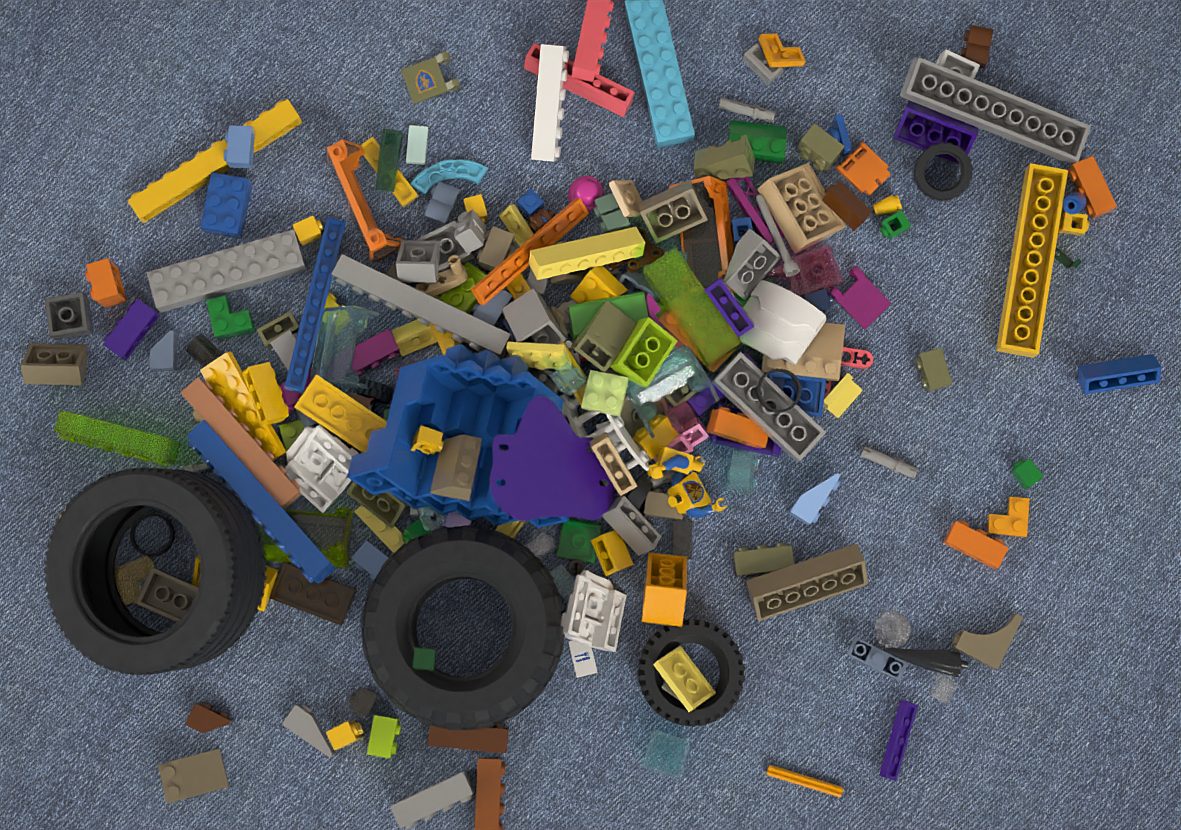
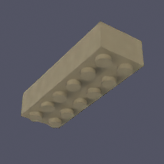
[746,543,868,622]

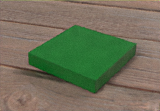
[556,520,601,564]

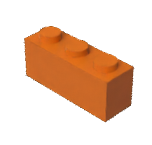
[1068,156,1117,220]
[706,407,768,449]
[943,520,1009,569]

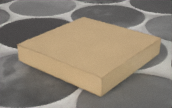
[608,180,642,217]

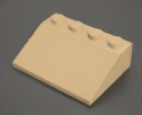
[757,163,846,254]
[762,323,845,382]

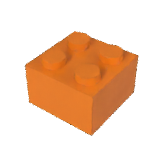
[85,258,128,308]

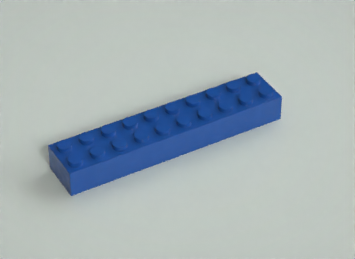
[186,420,336,585]

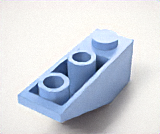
[789,473,841,526]

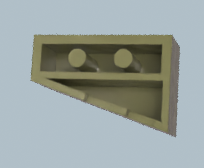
[693,135,755,179]

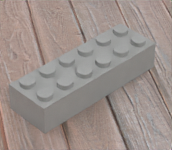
[711,352,826,462]

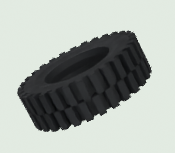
[638,619,745,726]

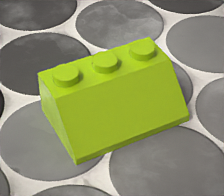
[609,317,678,388]

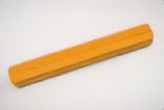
[767,765,843,797]

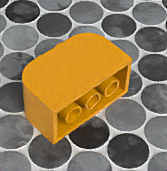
[642,552,687,627]

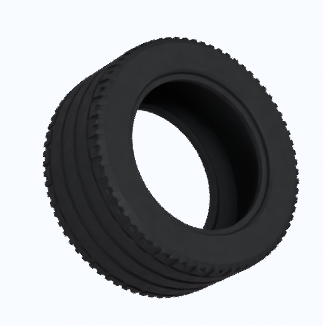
[44,468,267,675]

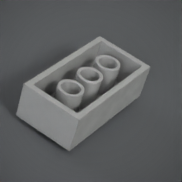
[390,770,475,830]

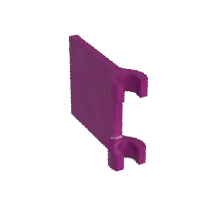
[829,266,891,330]

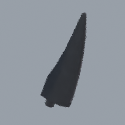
[883,647,968,677]

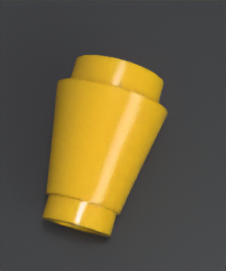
[873,194,902,215]

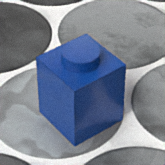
[517,188,544,217]

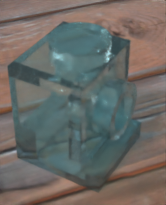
[416,506,446,531]

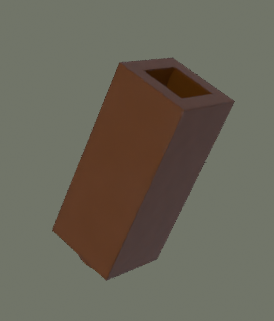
[822,181,873,231]

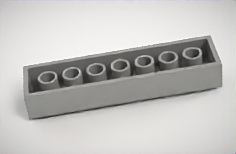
[146,229,307,313]

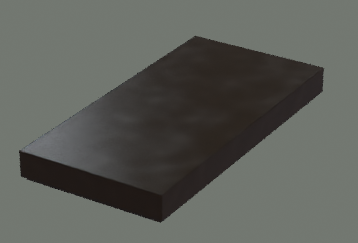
[269,562,356,626]

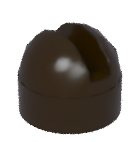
[568,559,584,575]

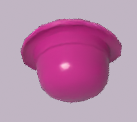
[568,176,603,211]

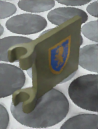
[401,51,461,105]

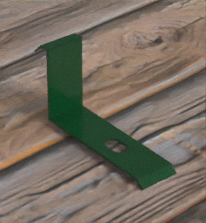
[1054,247,1081,269]

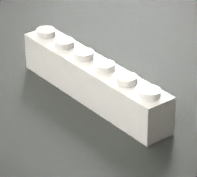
[531,44,569,162]

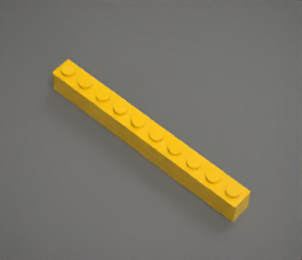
[127,99,303,223]

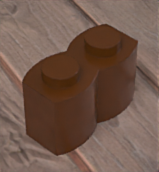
[960,25,993,69]

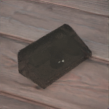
[185,334,223,367]
[672,520,692,560]

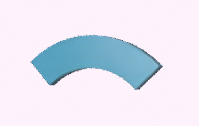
[410,159,488,195]

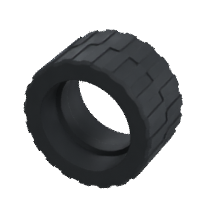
[913,142,973,201]

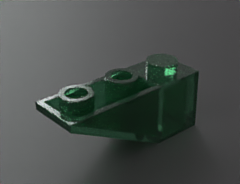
[376,128,403,192]

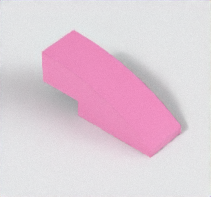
[653,417,709,462]

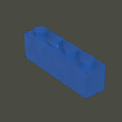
[1077,354,1161,394]

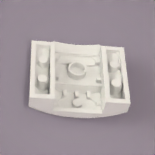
[730,280,826,365]
[284,424,359,513]
[561,570,627,652]

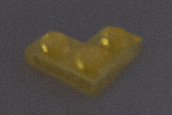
[115,556,154,606]

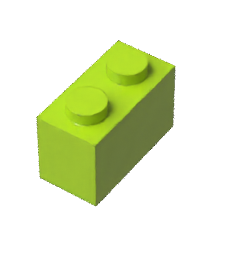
[367,715,402,758]

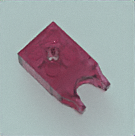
[768,244,843,298]

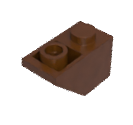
[185,701,234,733]

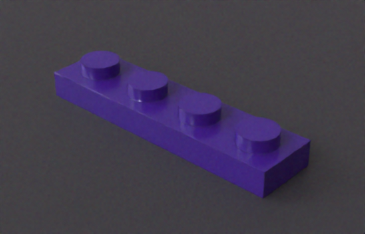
[879,700,918,781]

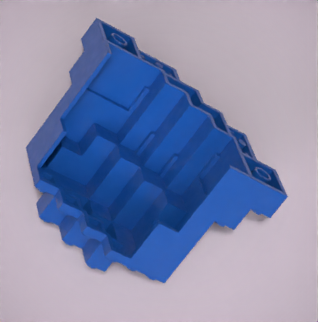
[347,344,569,528]

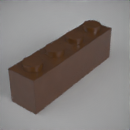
[428,724,509,753]

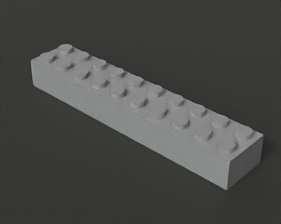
[900,57,1091,164]

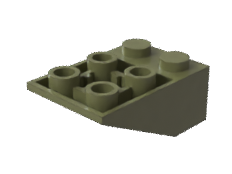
[571,300,637,373]

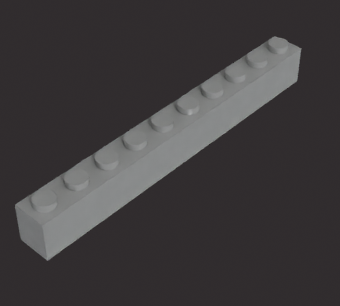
[332,254,513,359]

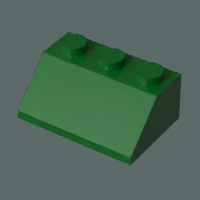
[728,120,786,164]

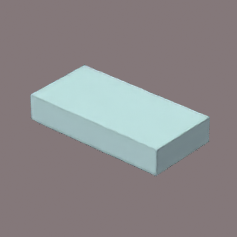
[406,125,429,165]

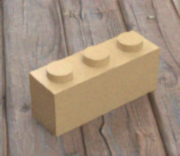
[589,432,637,496]

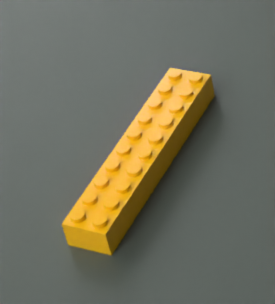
[996,163,1068,358]

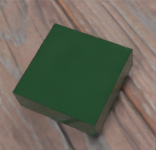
[413,648,436,670]

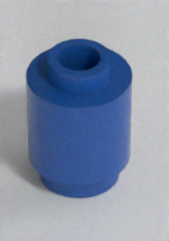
[1063,192,1087,214]

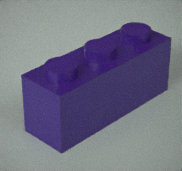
[705,277,754,338]
[103,299,160,361]

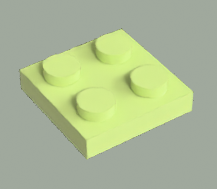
[581,370,629,416]

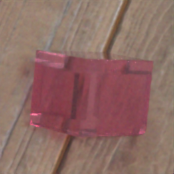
[666,401,699,435]

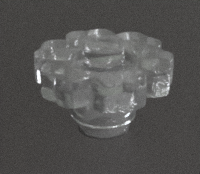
[875,610,911,648]

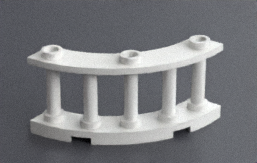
[560,394,649,490]

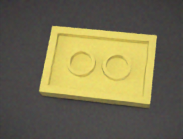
[506,342,572,371]
[653,646,716,712]

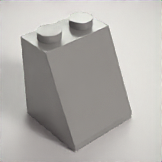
[502,288,566,344]

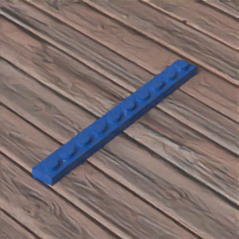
[284,217,346,394]

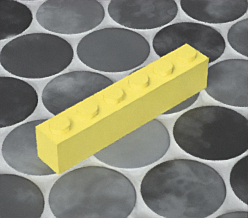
[529,227,645,280]

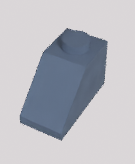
[147,330,178,372]

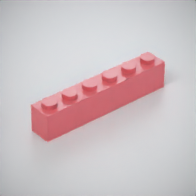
[571,0,614,82]
[524,43,635,117]

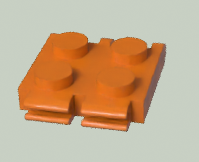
[835,141,891,196]

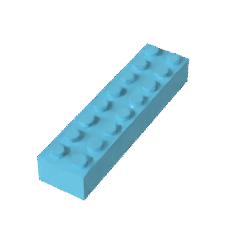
[624,0,695,149]

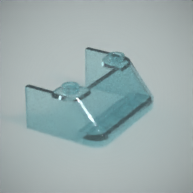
[311,305,379,389]
[626,346,720,438]

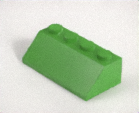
[568,292,649,342]

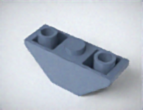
[846,637,908,681]

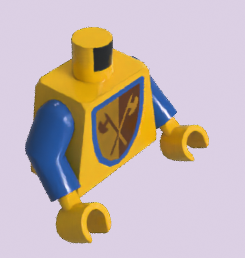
[647,446,703,479]
[668,456,727,518]

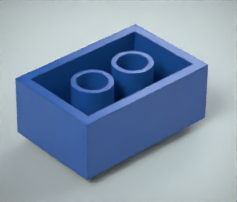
[200,173,253,239]

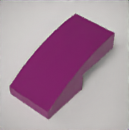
[645,293,666,330]

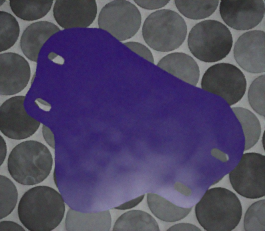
[490,396,614,521]

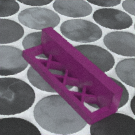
[726,177,785,245]

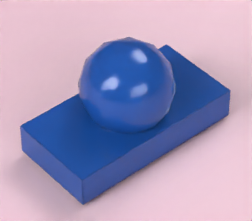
[826,114,852,156]

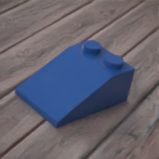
[767,372,826,417]

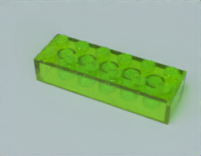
[643,248,741,368]
[54,410,181,467]

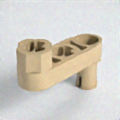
[415,255,468,298]

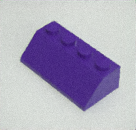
[893,100,979,164]

